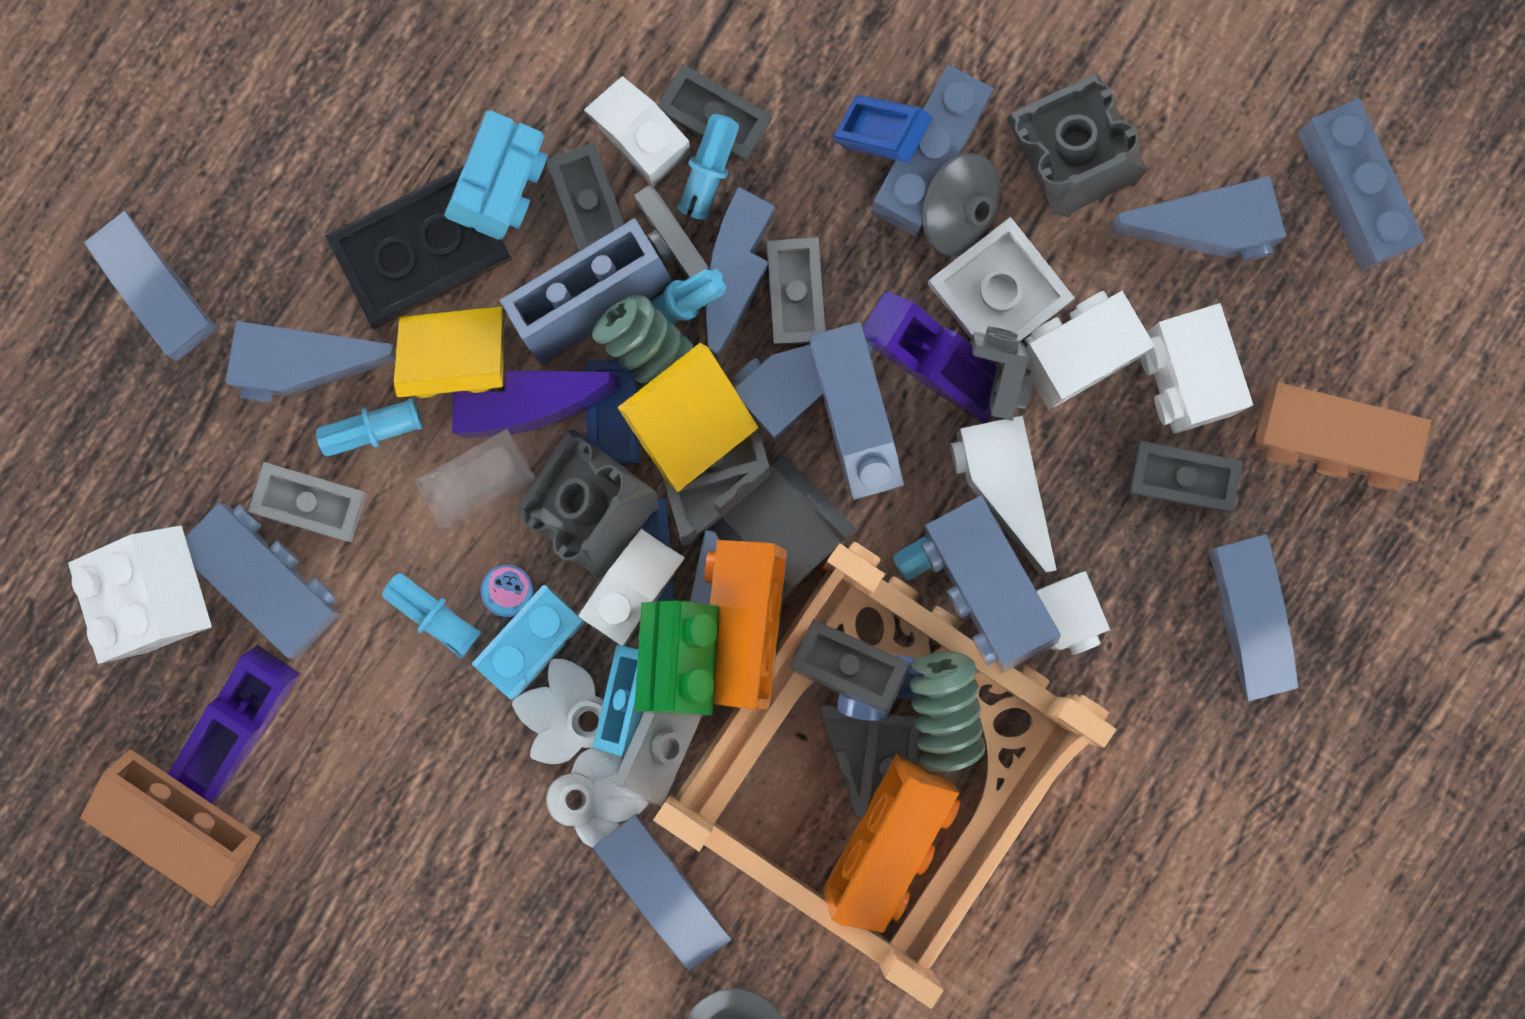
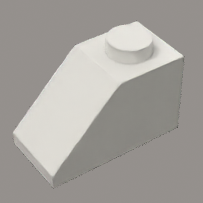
[584,76,691,187]
[578,529,685,646]
[1036,571,1110,656]

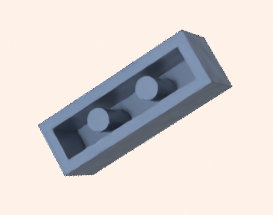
[871,64,994,237]
[1297,98,1425,272]
[500,218,673,365]
[921,495,1061,673]
[185,503,342,659]

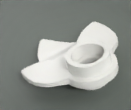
[512,659,604,764]
[546,748,649,847]

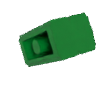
[634,600,719,715]

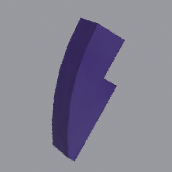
[862,291,997,424]
[452,371,621,438]
[168,645,301,805]

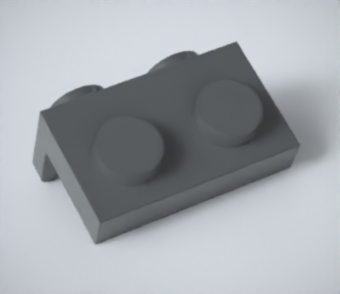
[971,326,1033,421]

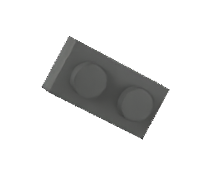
[658,64,772,163]
[546,142,624,252]
[1128,441,1243,513]
[790,619,911,715]

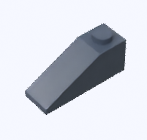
[1111,176,1286,262]
[226,321,397,403]
[808,322,904,500]
[733,342,876,442]

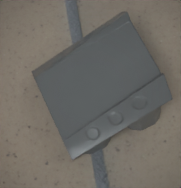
[1007,73,1148,217]
[516,429,660,578]
[710,455,856,599]

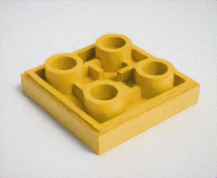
[394,306,505,398]
[617,343,759,492]

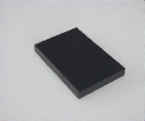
[325,166,512,330]

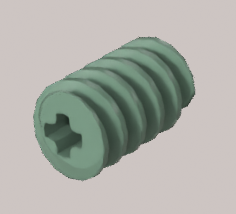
[592,294,693,385]
[910,652,985,772]

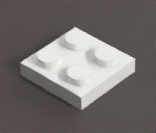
[927,217,1075,363]

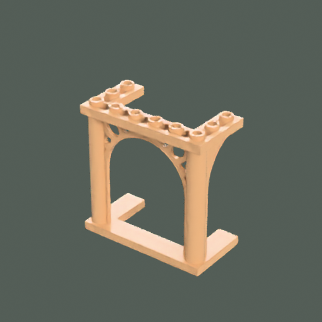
[653,542,1117,1009]

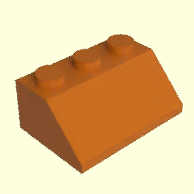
[704,540,788,710]
[822,752,960,933]

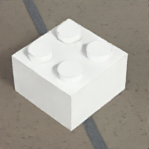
[1024,290,1155,410]
[1140,303,1253,434]
[68,526,212,664]

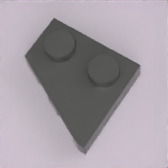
[664,421,772,546]
[821,704,921,817]

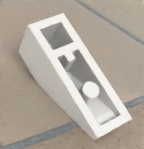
[950,416,1056,574]

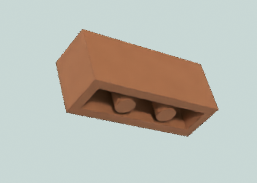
[1253,382,1432,491]
[80,749,261,907]

